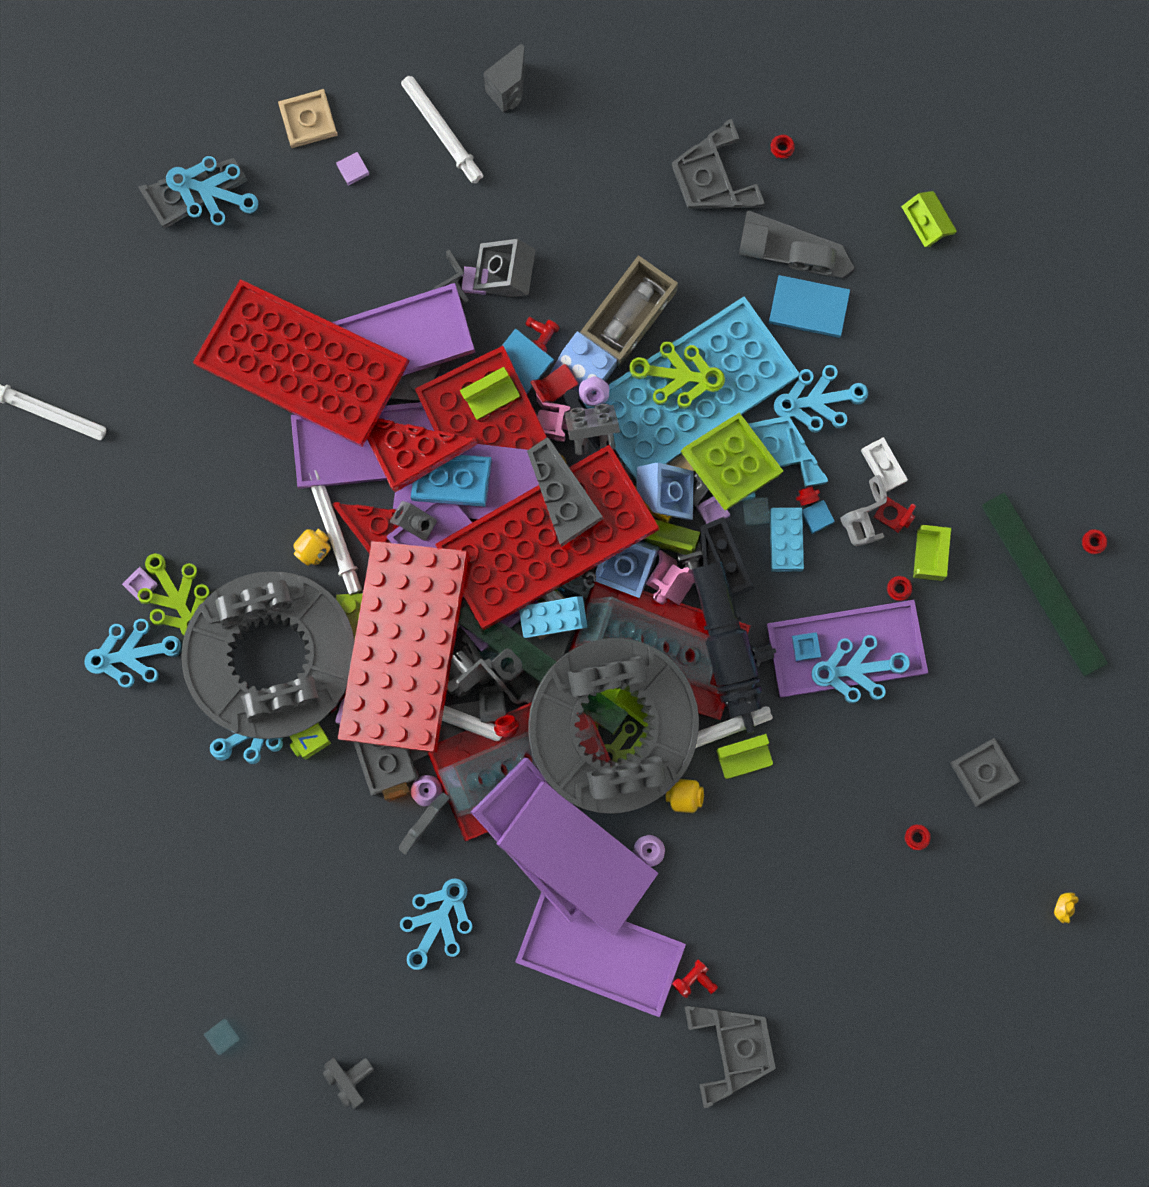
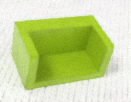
[913,525,951,581]

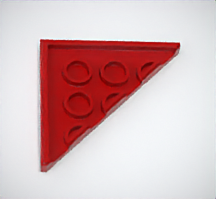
[367,418,478,493]
[332,502,403,554]

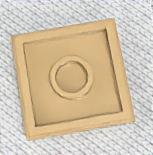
[278,89,338,148]

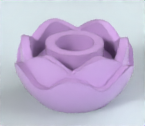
[579,376,609,406]
[411,775,443,806]
[633,835,665,867]

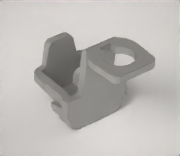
[840,475,887,546]

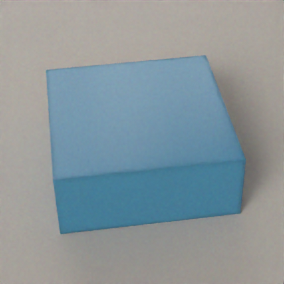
[802,500,835,534]
[792,632,821,662]

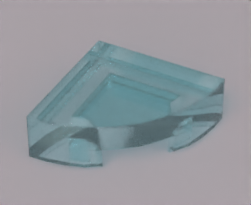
[478,649,511,669]

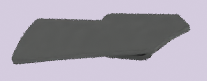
[739,211,854,279]

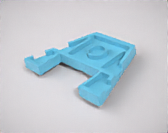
[741,416,828,501]

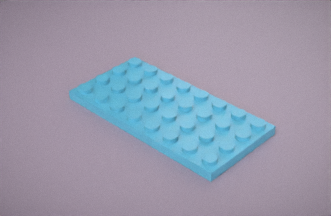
[582,296,800,482]

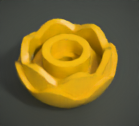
[1054,892,1079,924]

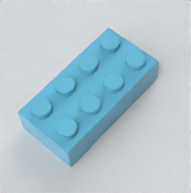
[770,508,804,572]
[519,596,588,638]

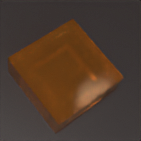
[382,782,411,802]

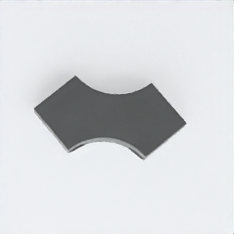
[399,793,450,855]

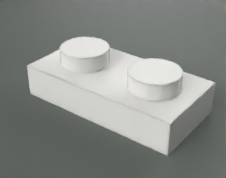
[861,437,908,492]

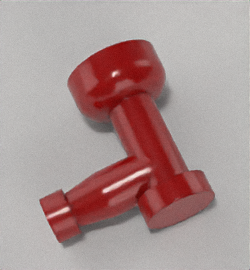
[526,317,560,353]
[672,960,718,998]

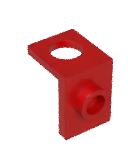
[530,364,579,403]
[874,497,916,533]

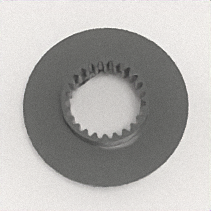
[182,572,355,739]
[528,638,699,813]

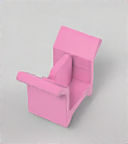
[536,393,570,442]
[646,550,695,605]

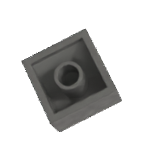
[484,44,525,113]
[473,239,536,297]

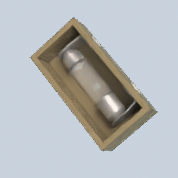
[580,255,678,368]

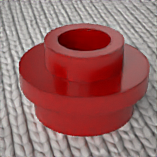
[770,135,795,159]
[795,486,820,506]
[1082,529,1107,554]
[887,576,912,601]
[494,715,520,738]
[905,825,931,850]

